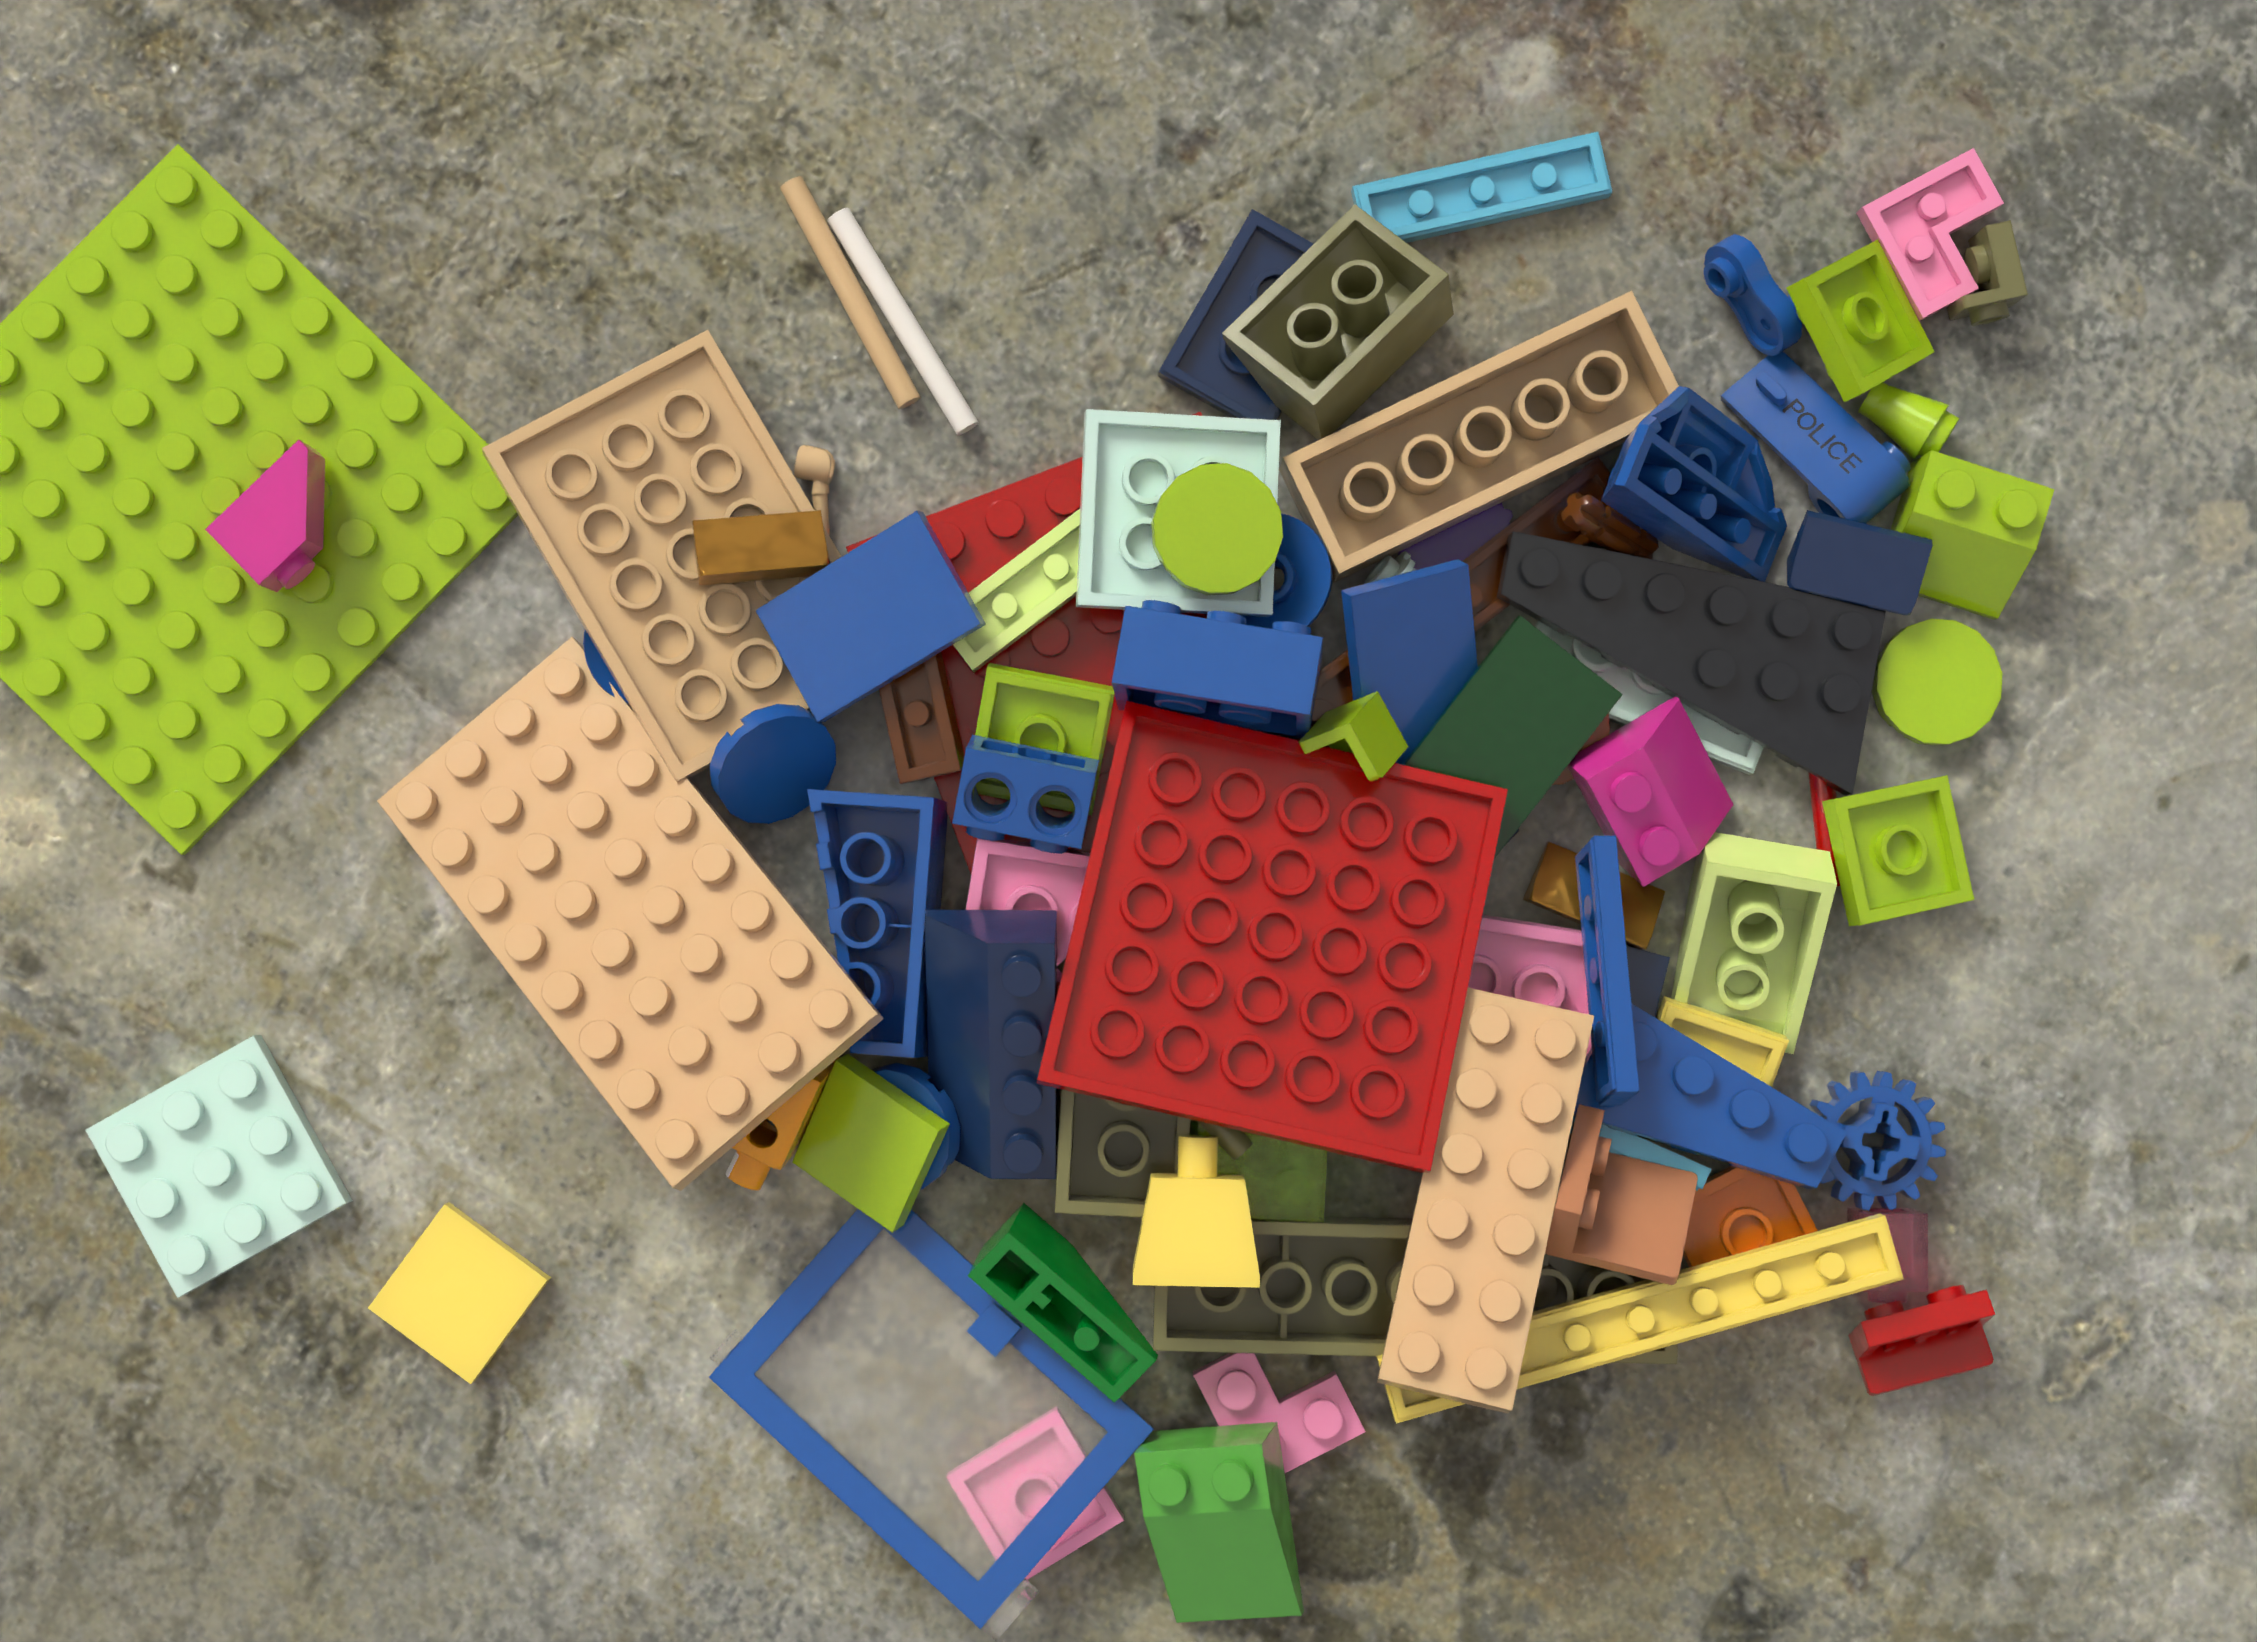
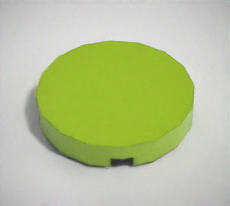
[1151,463,1283,596]
[1871,619,2003,746]

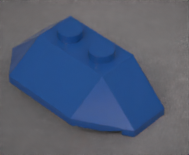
[1601,386,1787,582]

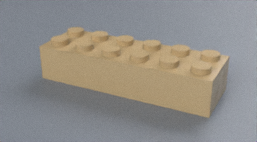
[1279,291,1679,583]
[1377,988,1594,1413]

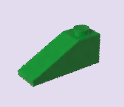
[967,1203,1158,1403]

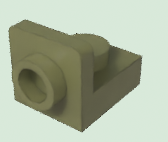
[1947,220,2028,326]

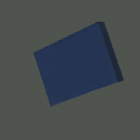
[1158,209,1313,420]

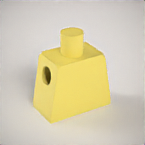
[1132,1135,1260,1288]

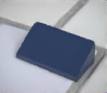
[1787,510,1933,616]

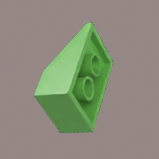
[1134,1422,1304,1623]

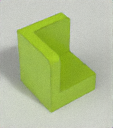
[1298,691,1408,781]

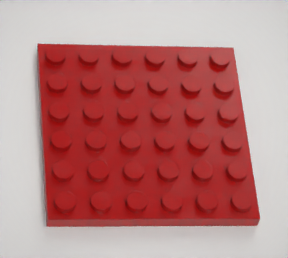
[1037,701,1508,1173]

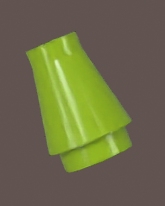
[1858,382,1960,460]

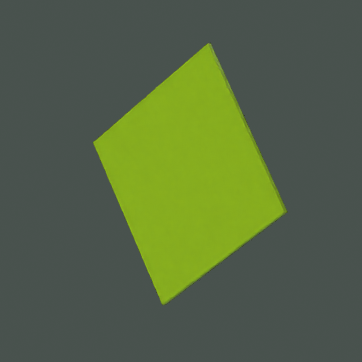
[0,144,518,855]

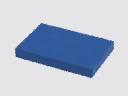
[755,511,986,722]
[1341,559,1478,765]

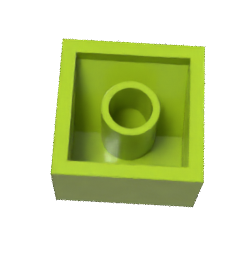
[1890,450,2055,620]

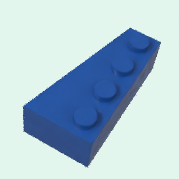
[807,789,948,1058]

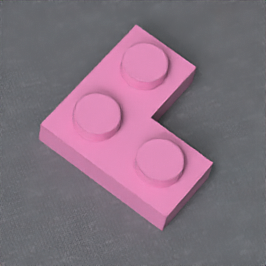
[1857,148,2004,322]
[1193,1353,1366,1473]

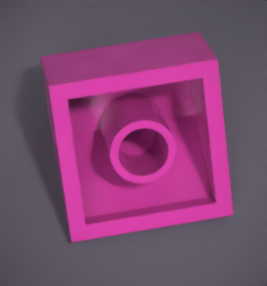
[1567,696,1734,887]

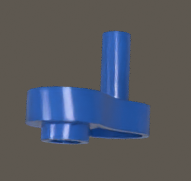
[1704,234,1802,356]

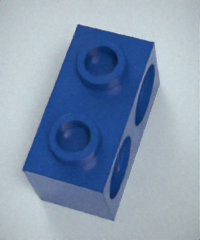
[952,735,1099,854]

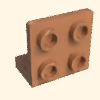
[1545,1104,1698,1285]

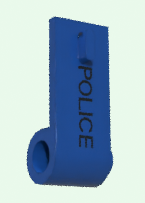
[1721,352,1911,524]

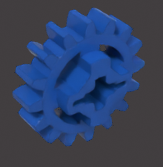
[1809,1071,1946,1211]

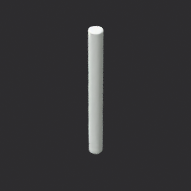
[827,208,979,436]

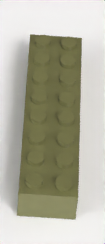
[1152,1214,1678,1364]

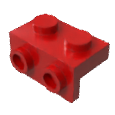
[1848,1285,1995,1396]

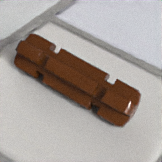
[1561,492,1659,559]

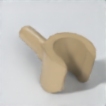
[794,445,835,535]

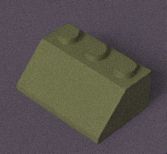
[1222,205,1454,440]

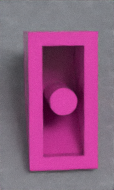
[205,440,325,592]

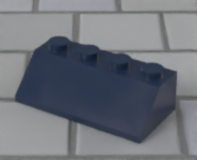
[925,910,1058,1179]

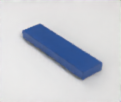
[1575,836,1640,1106]

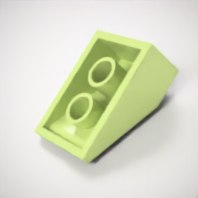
[1671,832,1837,1054]

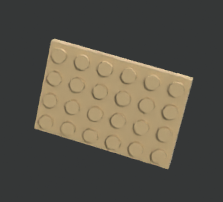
[482,330,842,782]

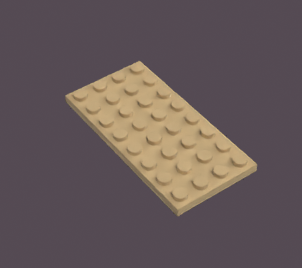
[377,637,884,1191]

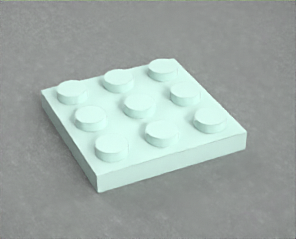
[1076,409,1281,617]
[86,1035,353,1298]

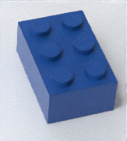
[1112,600,1323,739]

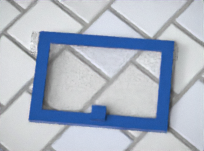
[709,1209,1154,1641]

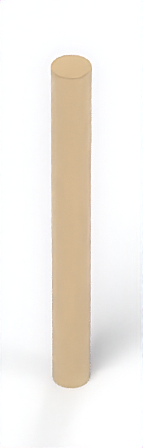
[780,176,921,409]

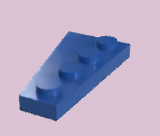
[1573,1004,1847,1190]

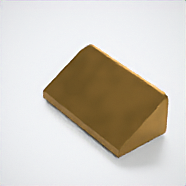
[692,510,829,585]
[1523,841,1665,950]

